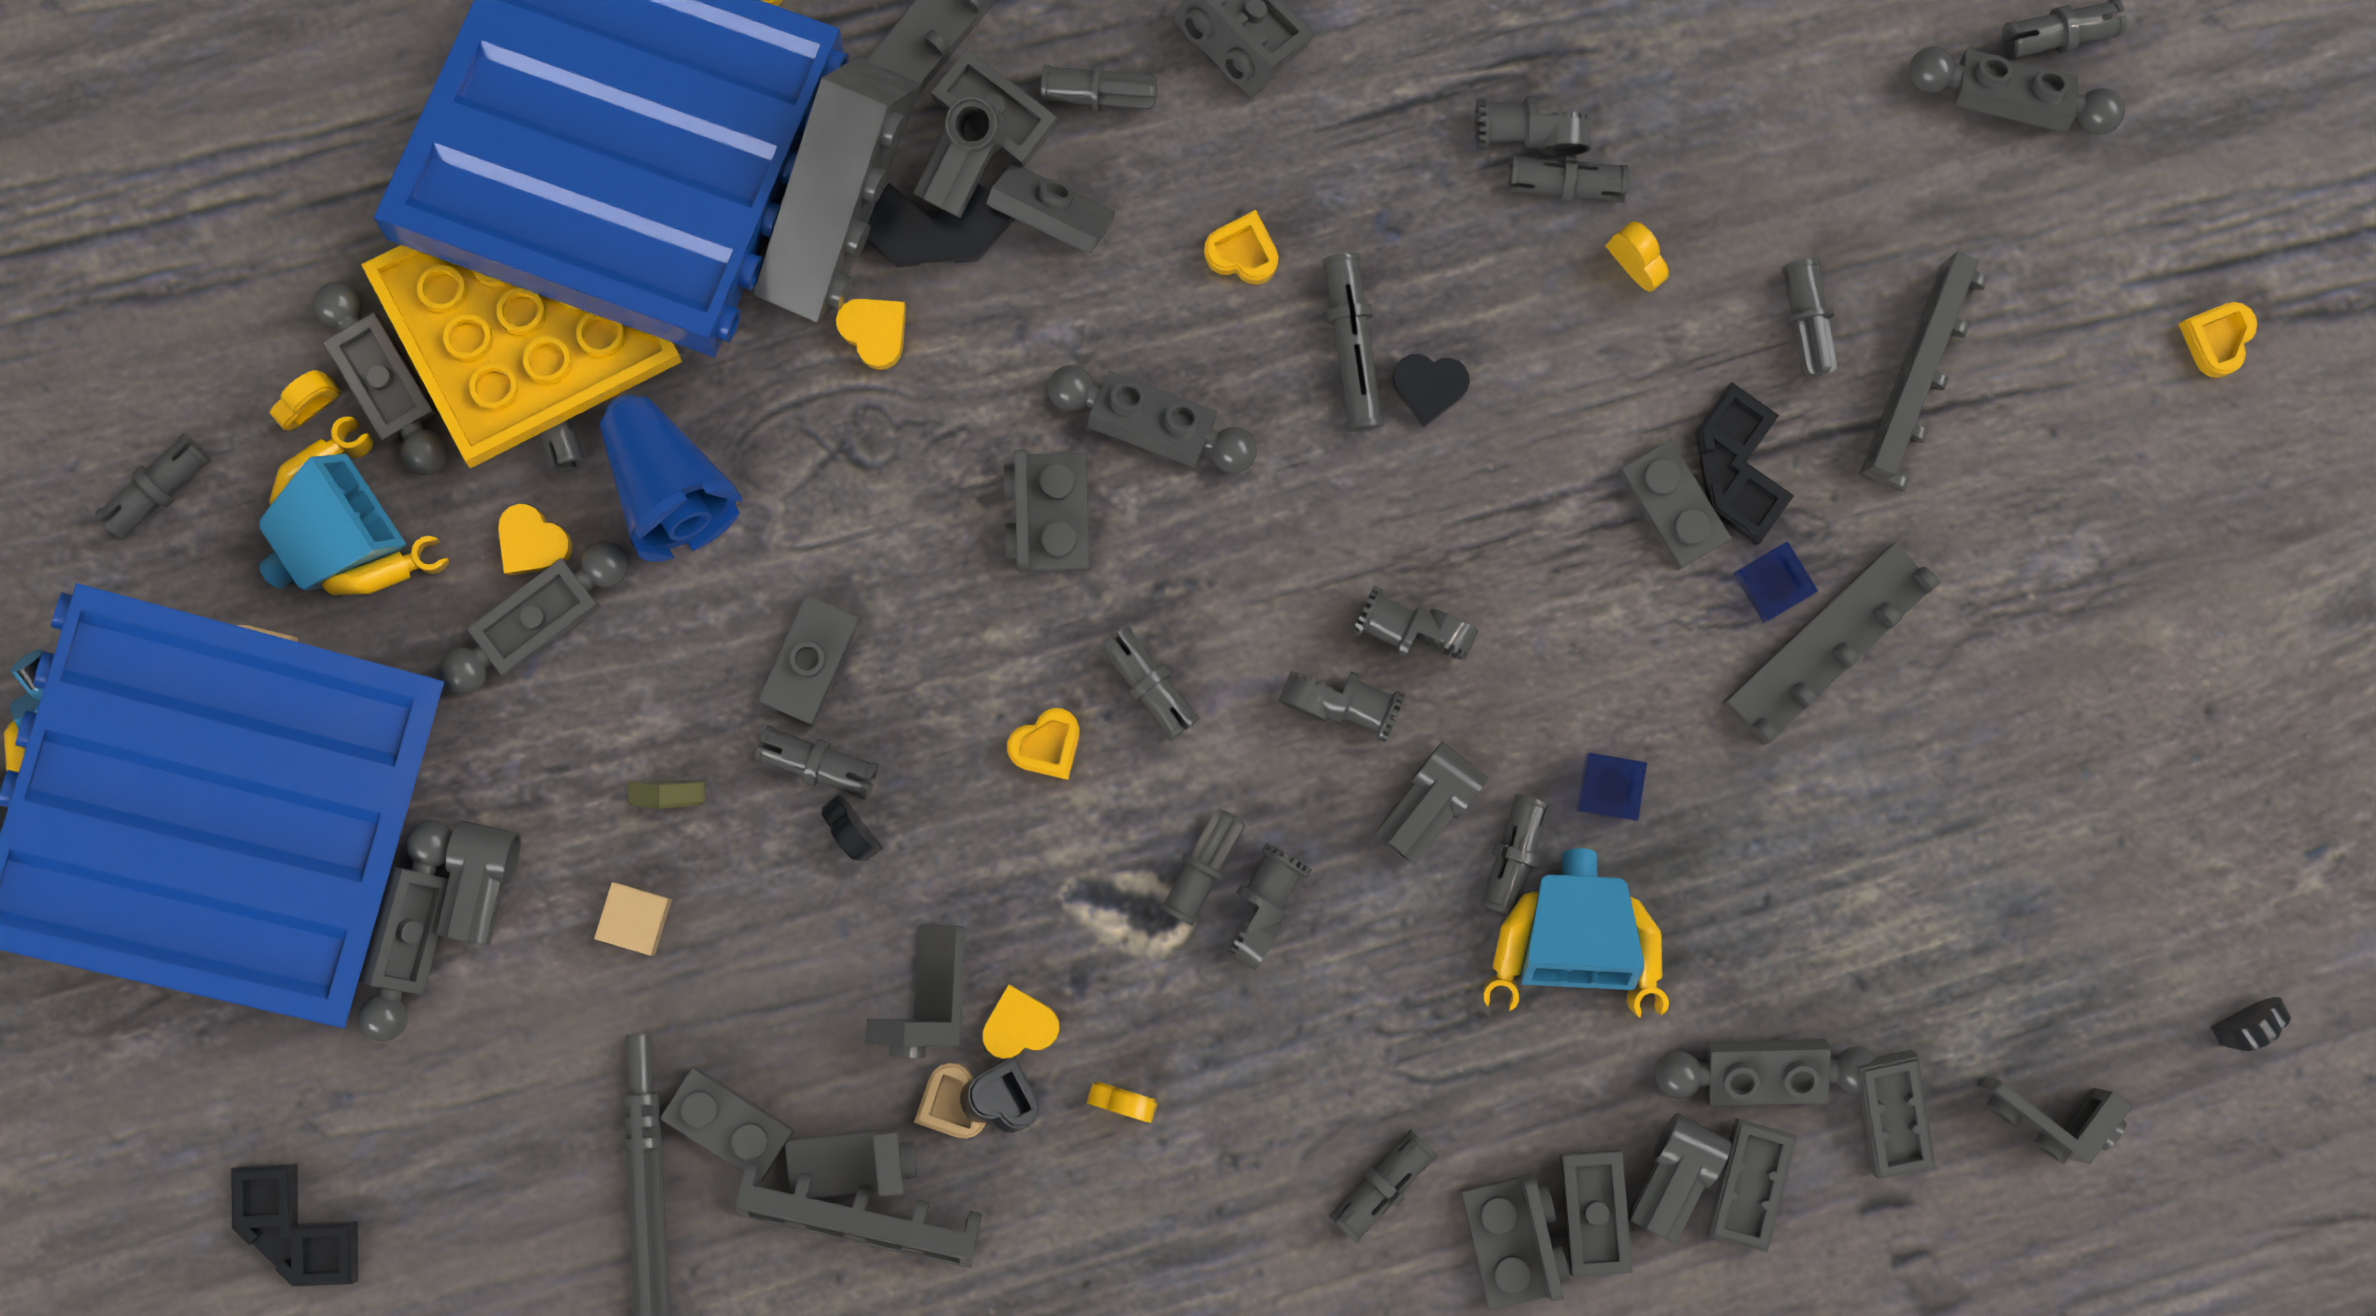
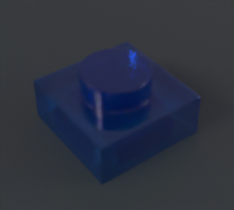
[1733,541,1818,623]
[1577,753,1647,821]

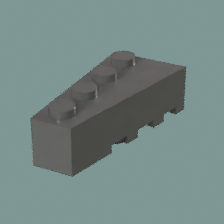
[753,57,922,322]

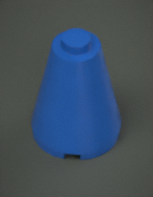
[599,395,742,562]

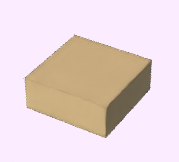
[594,882,672,956]

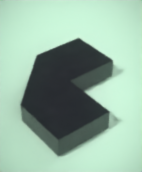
[866,183,1015,267]
[1695,382,1794,545]
[231,1164,358,1287]

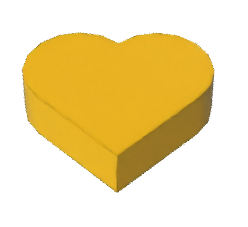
[1204,210,1278,285]
[1605,221,1669,292]
[836,299,906,370]
[2178,302,2257,378]
[269,370,342,431]
[498,504,573,576]
[1007,708,1080,780]
[983,984,1060,1059]
[1086,1081,1158,1123]

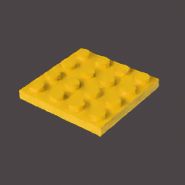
[361,245,682,469]

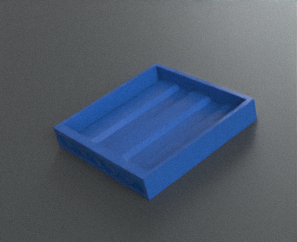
[373,0,849,358]
[0,583,444,1029]

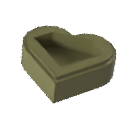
[628,779,706,809]

